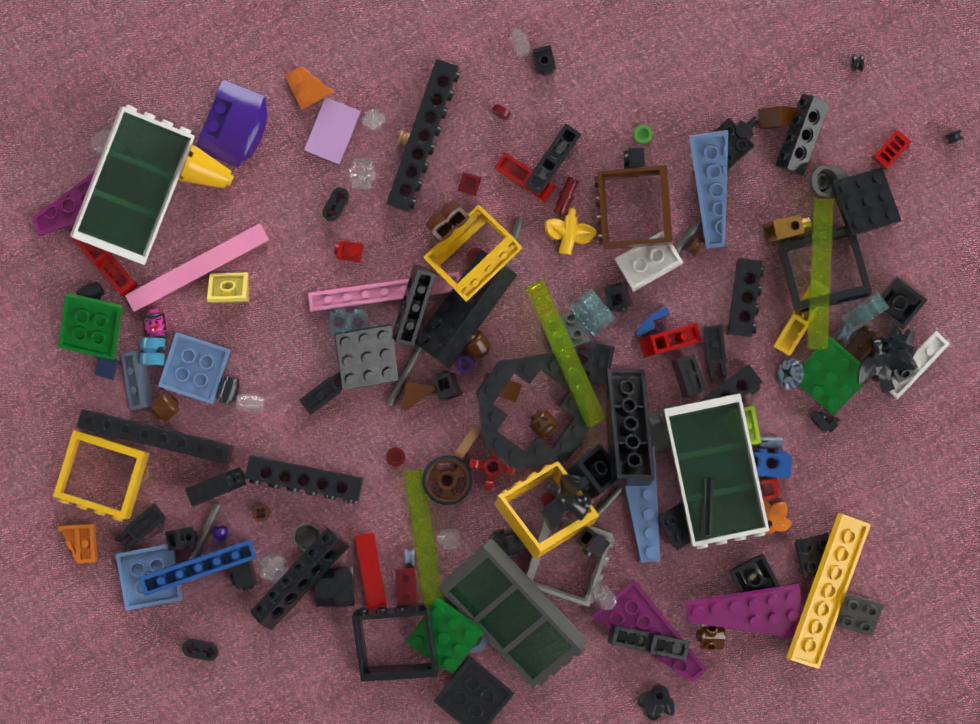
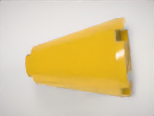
[178,145,234,188]

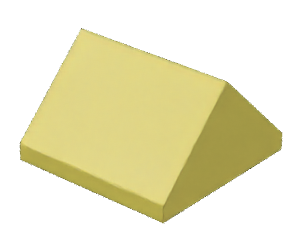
[207,272,249,303]

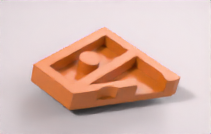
[285,66,334,110]

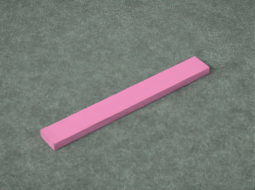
[125,223,270,312]
[308,272,460,312]

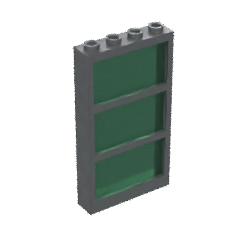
[438,538,588,688]

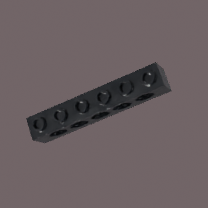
[245,455,364,504]
[250,527,349,630]

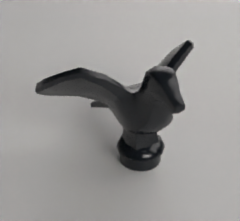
[857,336,918,393]
[541,474,591,532]

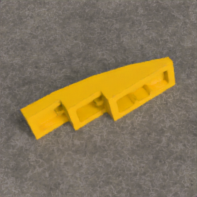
[773,279,830,356]

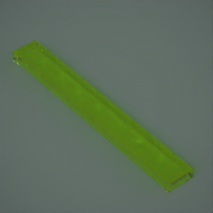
[807,198,834,350]
[525,279,606,427]
[404,469,444,605]

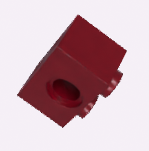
[395,566,418,606]

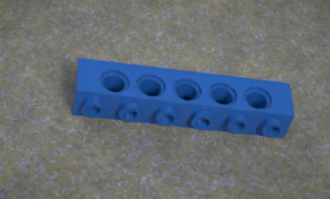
[673,443,792,478]
[139,539,257,596]

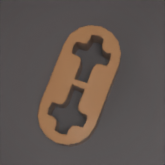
[453,425,482,460]

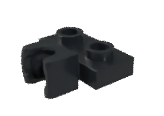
[880,326,917,358]
[576,343,615,385]

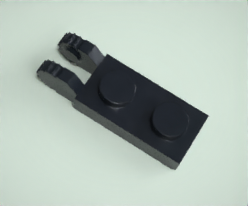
[703,324,727,380]
[299,372,342,415]
[115,503,167,551]

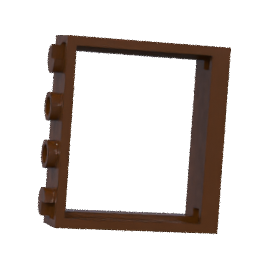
[595,165,673,250]

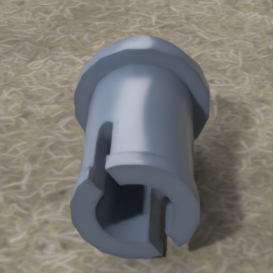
[759,435,783,450]

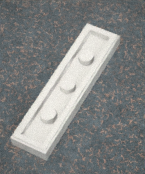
[888,331,950,399]

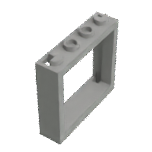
[526,516,615,607]

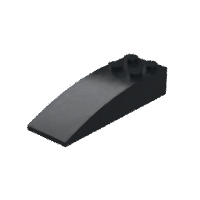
[606,369,655,486]

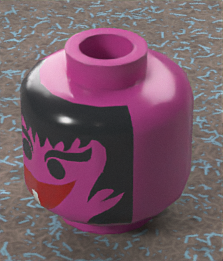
[142,309,168,337]

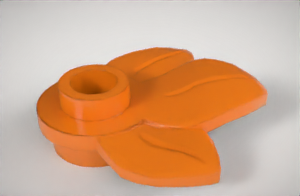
[757,500,792,534]

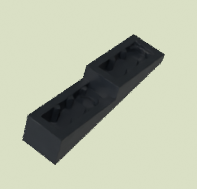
[524,124,581,196]
[607,623,690,660]

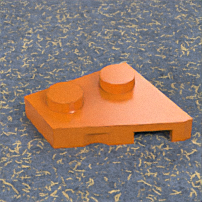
[58,524,98,564]

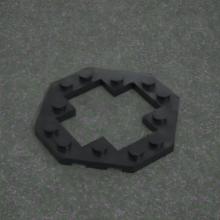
[476,353,590,469]

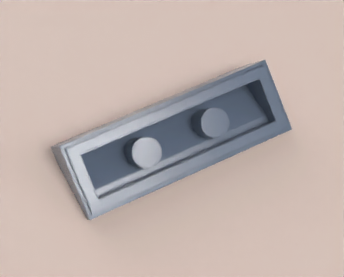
[120,350,153,410]

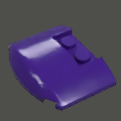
[196,80,268,168]

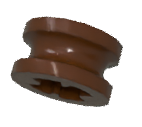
[686,237,704,257]
[252,504,270,522]

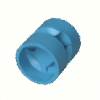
[139,337,166,365]

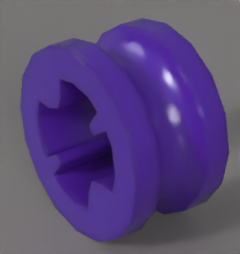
[456,356,473,373]

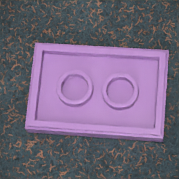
[304,97,361,165]

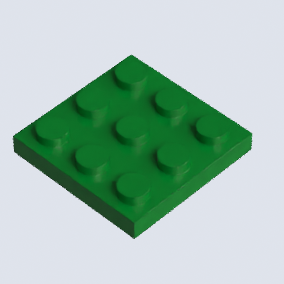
[58,293,123,360]
[791,336,866,416]
[406,597,485,675]

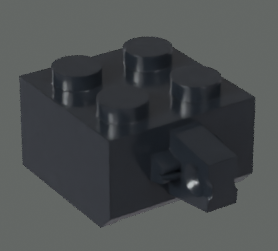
[566,444,612,500]
[490,525,528,556]

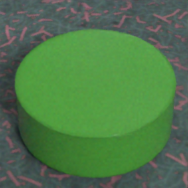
[633,125,653,145]

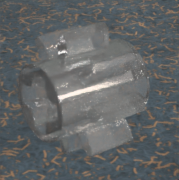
[362,109,386,131]

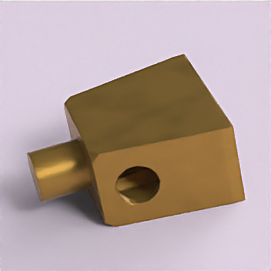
[763,215,812,243]

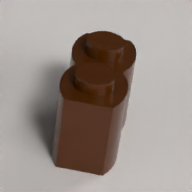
[426,200,469,242]

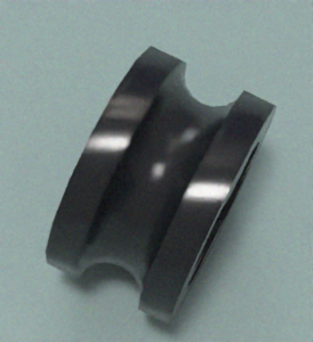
[852,54,864,72]
[945,130,964,145]

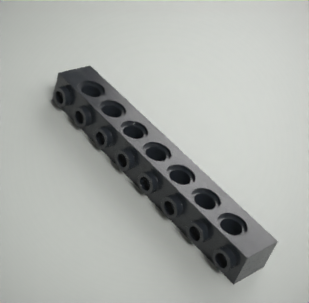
[386,59,461,213]
[77,409,234,464]

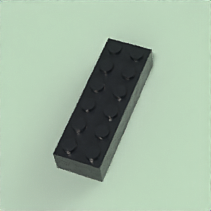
[415,249,517,368]

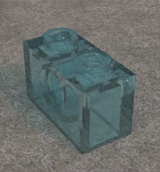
[841,292,889,333]

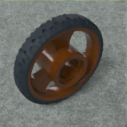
[422,455,472,505]

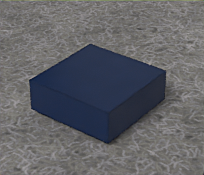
[94,357,119,380]

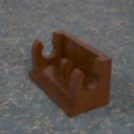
[845,325,881,363]

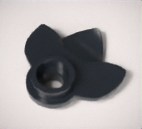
[638,684,675,721]

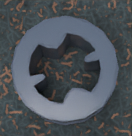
[837,324,853,344]
[404,548,415,566]

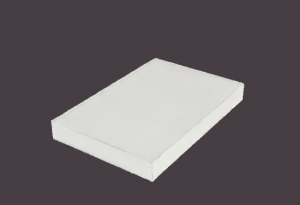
[614,230,683,292]

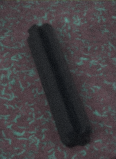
[701,478,714,536]

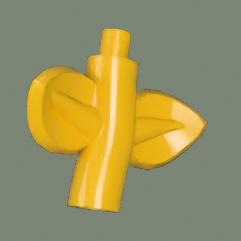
[544,208,598,255]

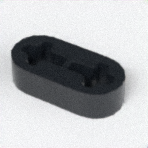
[322,187,349,222]
[182,639,219,661]

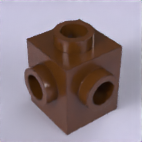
[696,624,726,650]

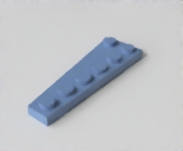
[689,130,728,249]
[624,446,660,563]

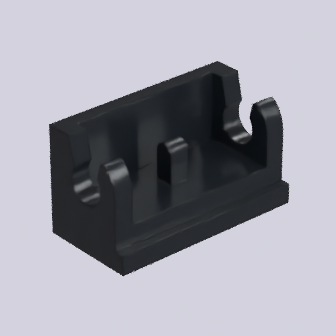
[671,354,706,397]

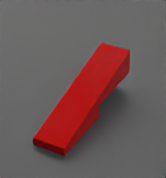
[71,225,139,297]
[355,532,387,609]

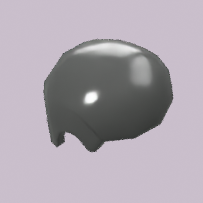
[292,523,321,552]

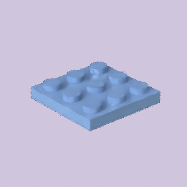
[158,332,231,404]
[116,544,183,611]

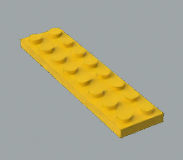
[786,513,871,669]

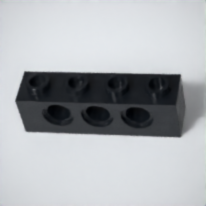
[775,94,830,176]
[727,258,765,338]
[393,264,436,347]
[690,364,763,429]

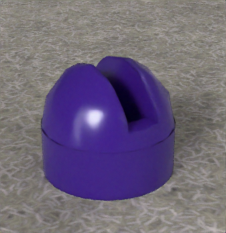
[212,526,228,541]

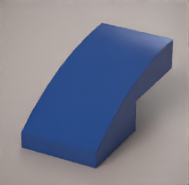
[635,307,670,336]

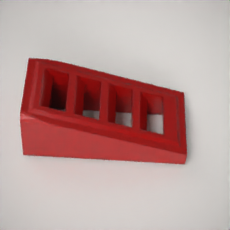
[871,129,911,170]

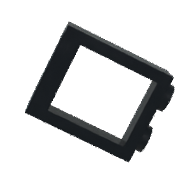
[185,467,247,507]

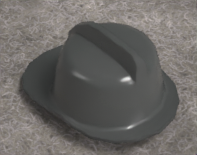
[806,165,849,198]

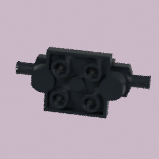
[692,116,760,175]

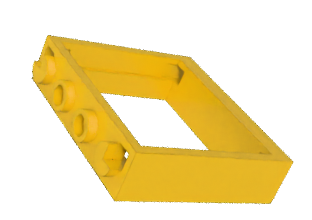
[423,205,522,302]
[53,430,150,521]
[494,461,600,560]

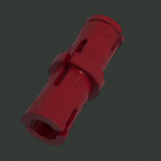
[553,177,579,217]

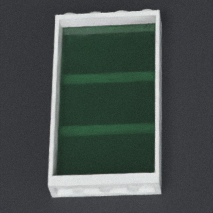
[70,105,195,265]
[663,394,769,549]

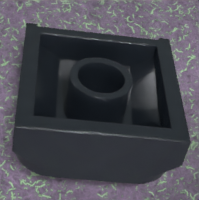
[873,276,928,329]
[729,553,780,593]
[315,567,355,607]

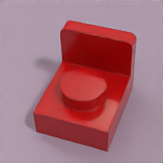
[334,239,364,263]

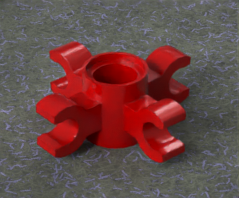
[469,453,516,490]

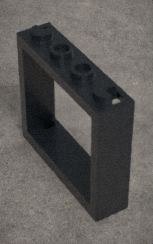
[778,226,872,314]
[352,603,439,682]

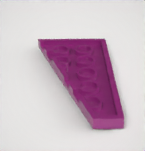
[32,145,148,236]
[590,580,707,682]
[685,584,802,638]

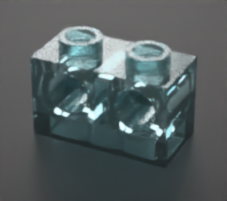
[570,288,616,337]
[329,309,369,336]

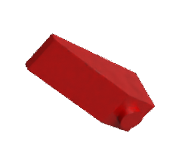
[638,323,702,358]

